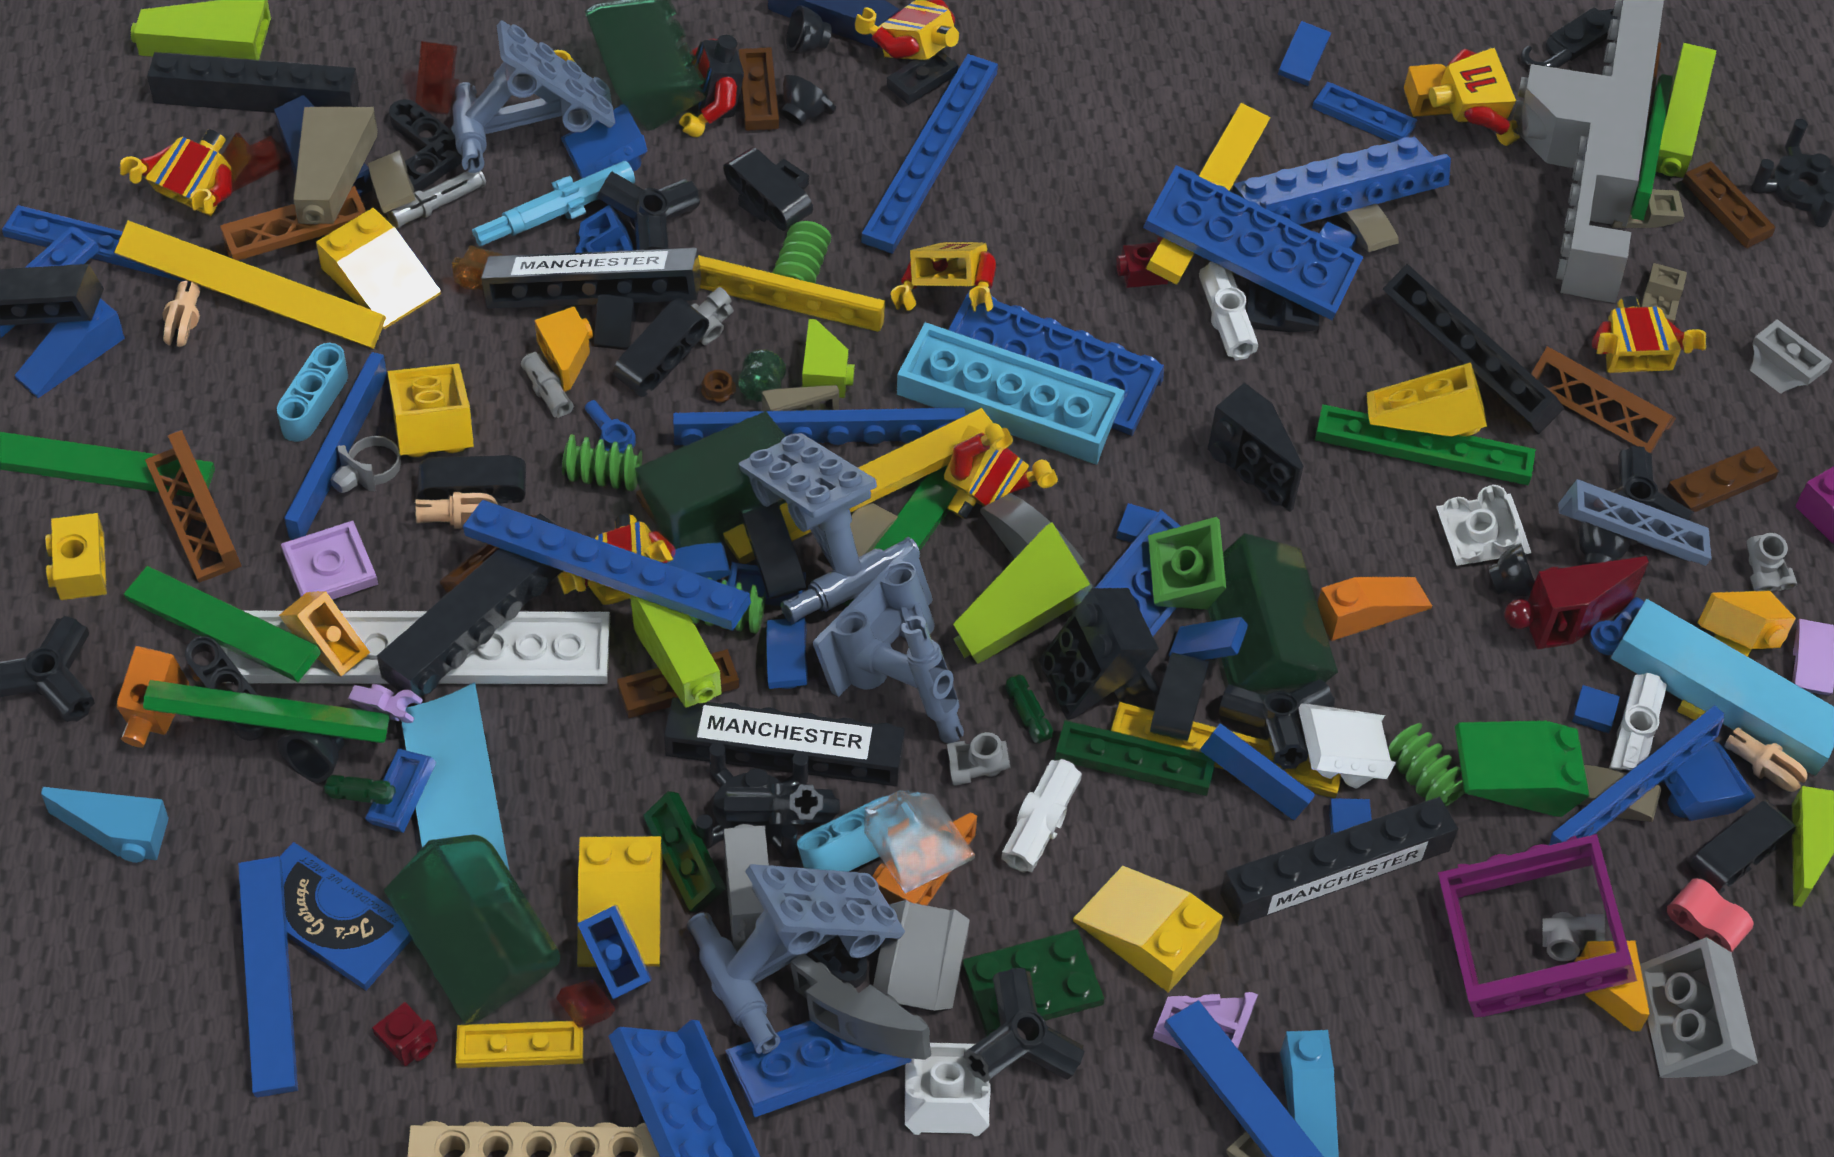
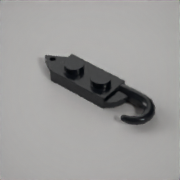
[1521,7,1617,70]

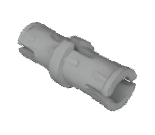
[521,352,574,418]

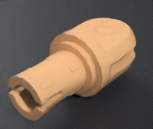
[162,281,200,347]
[416,492,498,529]
[1725,727,1808,792]

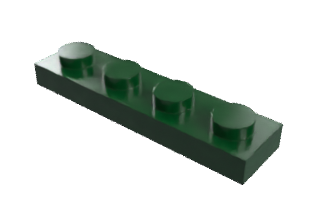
[1055,720,1215,796]

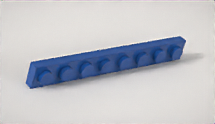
[861,54,998,254]
[673,408,965,448]
[463,500,751,631]

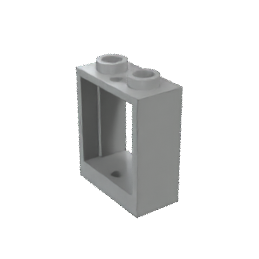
[724,824,769,952]

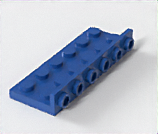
[1233,136,1451,225]
[1143,165,1363,320]
[949,290,1164,436]
[608,1020,760,1157]

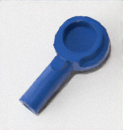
[585,400,636,453]
[1590,597,1644,655]

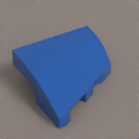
[575,205,635,253]

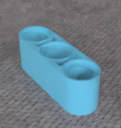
[277,343,348,442]
[797,796,911,872]

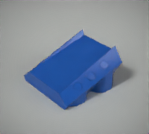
[561,103,647,179]
[1661,741,1755,821]

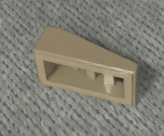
[762,385,839,411]

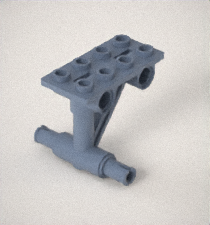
[451,20,615,173]
[739,433,920,624]
[813,546,964,743]
[687,864,905,1054]

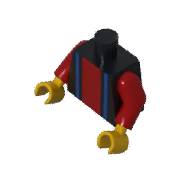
[661,35,744,137]

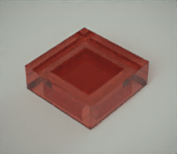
[556,979,615,1028]

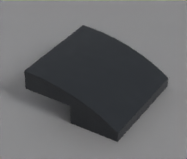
[1245,279,1320,332]

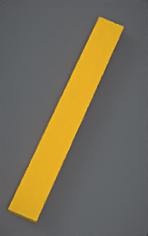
[1146,103,1271,285]
[114,220,387,349]
[723,408,993,564]

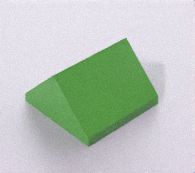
[1148,517,1226,609]

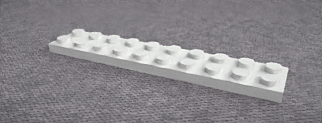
[220,611,610,684]

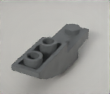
[980,493,1095,619]
[790,954,931,1060]

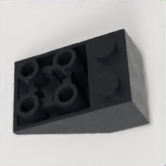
[1207,382,1304,512]
[1039,588,1159,720]

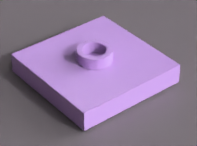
[281,521,378,600]

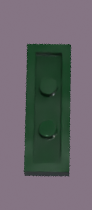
[643,791,726,912]

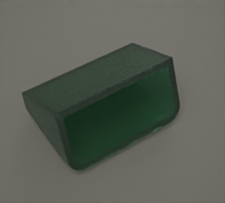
[585,0,706,131]
[635,411,786,549]
[1208,533,1338,693]
[384,834,560,1024]

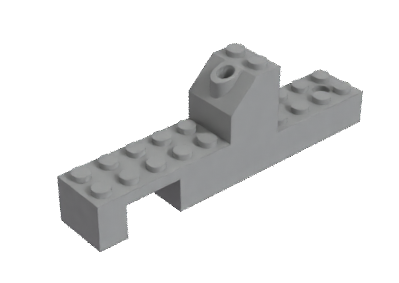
[1513,0,1664,303]

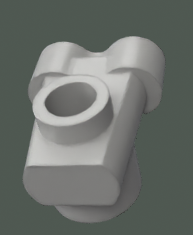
[691,287,734,345]
[1746,533,1797,591]
[947,732,1011,786]
[1543,912,1605,961]

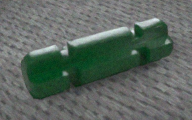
[1005,674,1053,744]
[324,775,396,805]

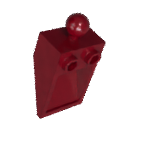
[1504,556,1649,649]

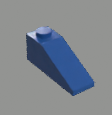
[14,298,125,398]

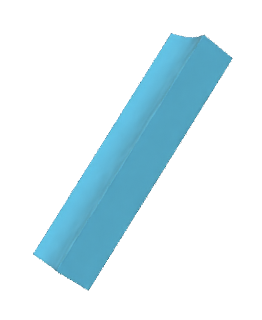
[897,322,1125,465]
[1611,599,1834,776]
[401,682,514,917]

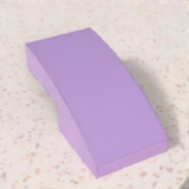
[1792,619,1834,696]

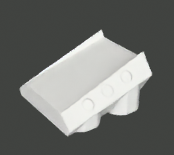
[1436,485,1531,566]
[1298,703,1396,789]
[905,1043,990,1136]

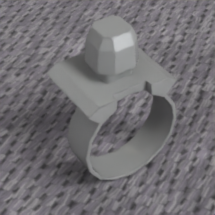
[331,436,401,493]

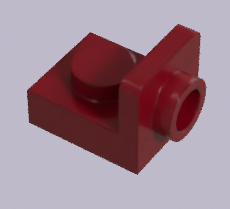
[372,1002,438,1066]

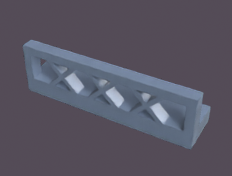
[1558,479,1712,566]

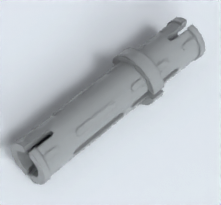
[386,171,486,229]

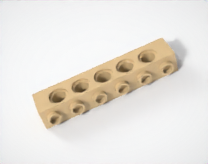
[408,1121,660,1157]

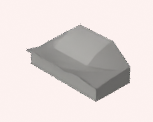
[1750,319,1832,394]

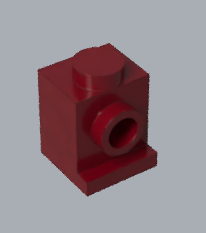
[1116,237,1168,288]

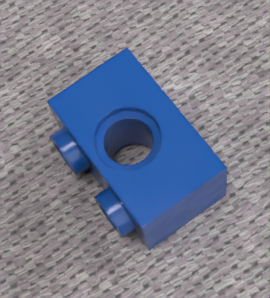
[577,905,652,999]

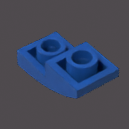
[1278,21,1331,86]
[665,543,731,581]
[766,617,808,689]

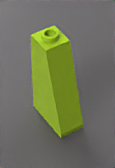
[131,0,271,60]
[1656,43,1717,178]
[953,522,1092,664]
[630,595,722,708]

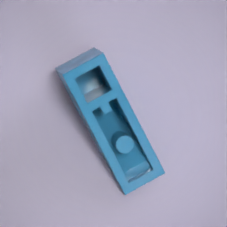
[41,787,169,862]
[1280,1030,1339,1157]

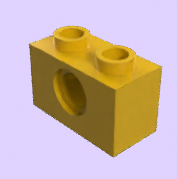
[45,513,107,600]

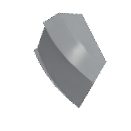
[873,900,970,1011]

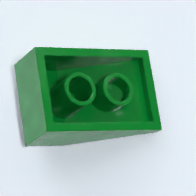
[1454,720,1590,817]

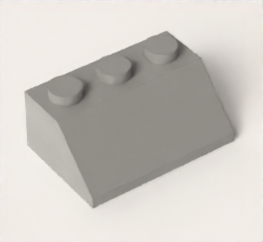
[1640,937,1758,1078]

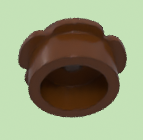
[701,369,736,403]

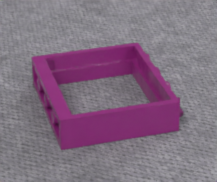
[1438,834,1637,1018]

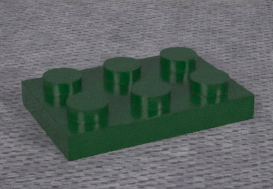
[961,929,1105,1036]

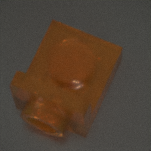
[452,245,503,291]

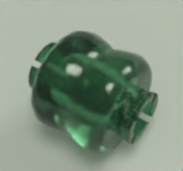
[738,349,786,402]

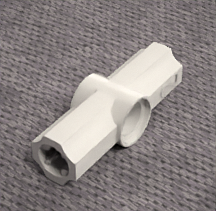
[1199,262,1258,360]
[1609,673,1667,774]
[1001,759,1082,872]

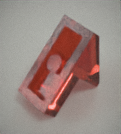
[416,41,459,113]
[222,133,290,192]

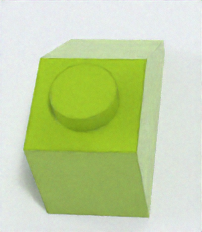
[802,319,855,398]

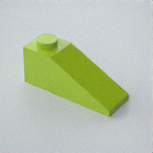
[1792,786,1834,907]

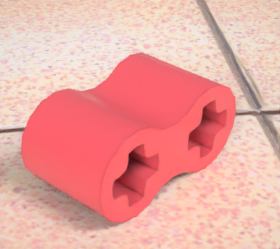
[1667,878,1754,953]

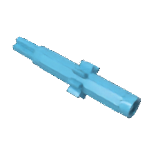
[472,161,635,247]

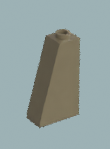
[294,107,378,224]

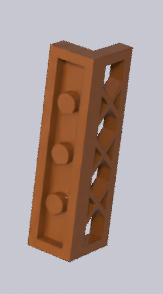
[220,186,366,261]
[1531,346,1676,453]
[145,430,242,583]

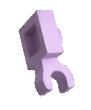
[348,684,423,723]

